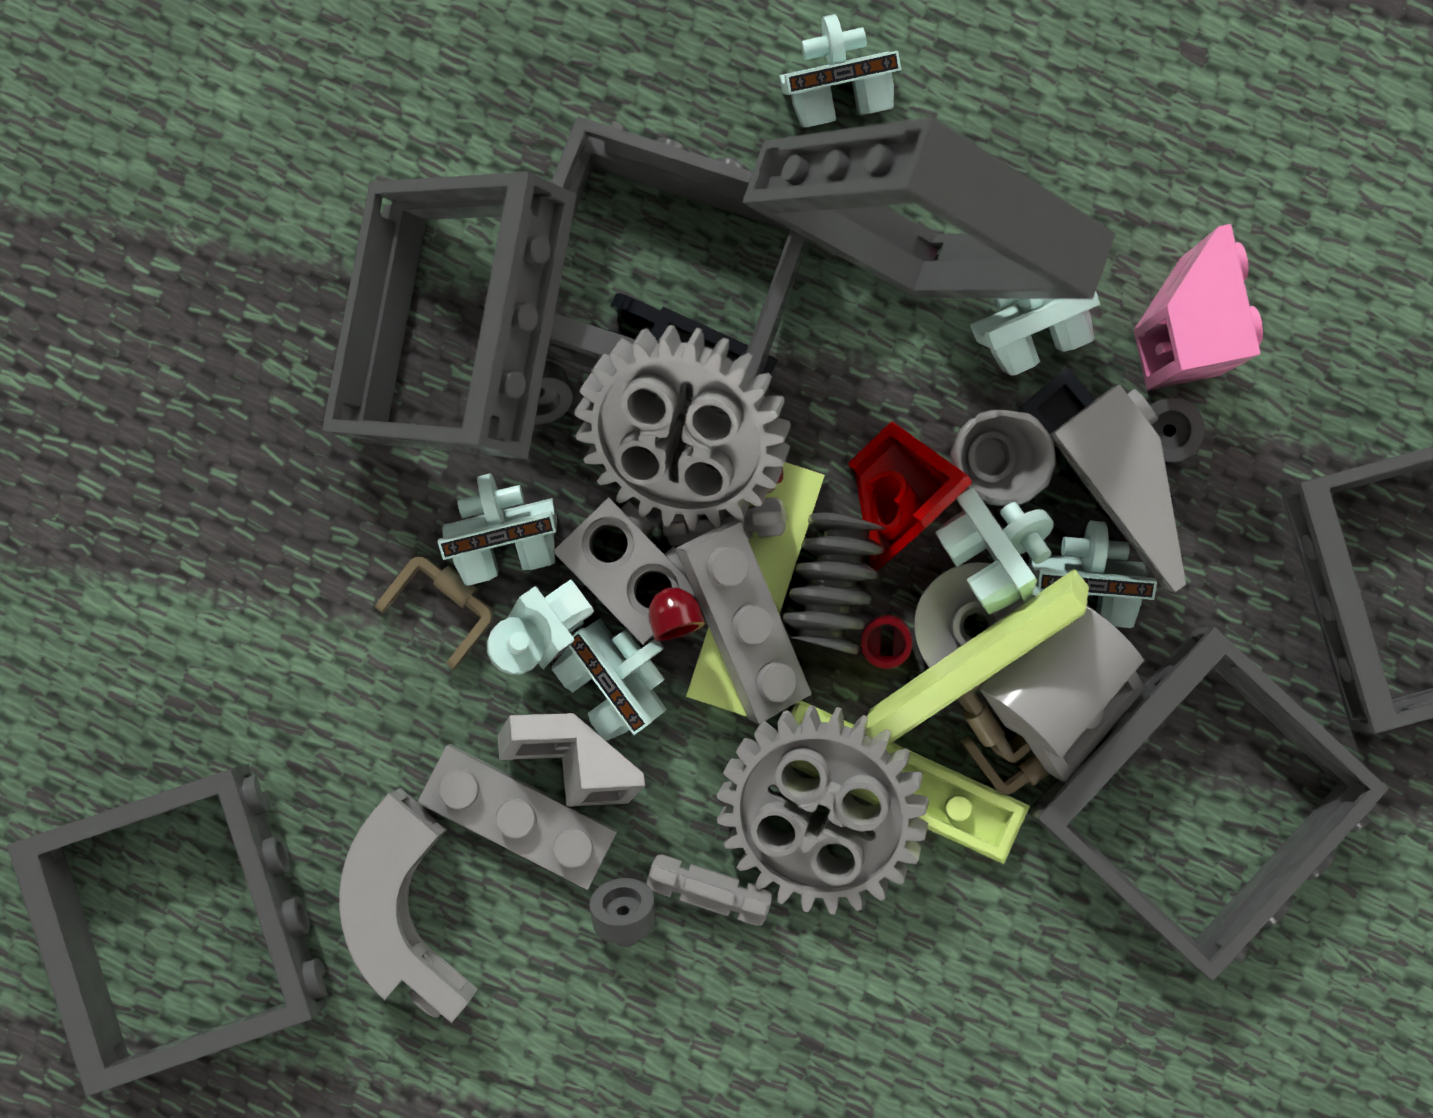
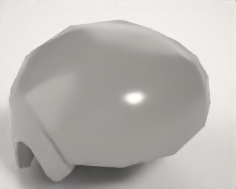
[950,410,1057,506]

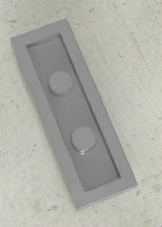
[675,520,812,724]
[417,744,618,890]

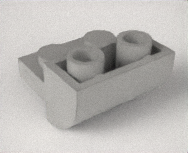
[980,606,1145,782]

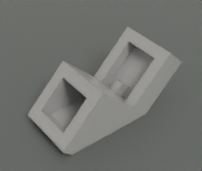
[497,713,645,807]

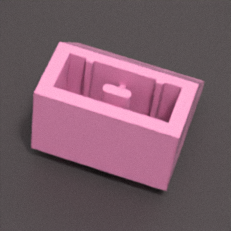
[1133,224,1263,391]

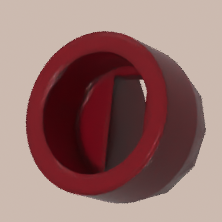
[648,588,705,641]
[861,615,913,669]

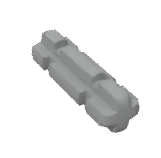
[663,497,787,547]
[647,854,772,926]

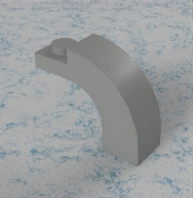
[339,788,478,1023]

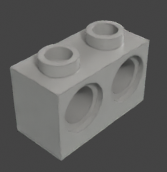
[553,498,695,645]

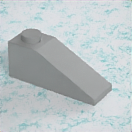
[1050,384,1186,592]

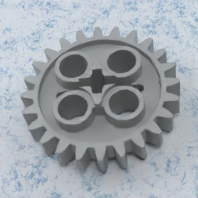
[575,325,791,530]
[717,706,929,914]

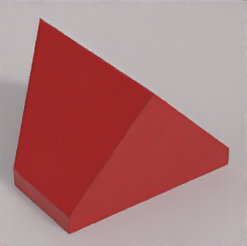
[847,421,972,571]

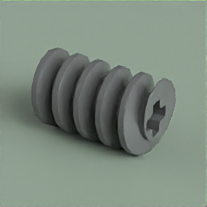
[782,512,886,654]

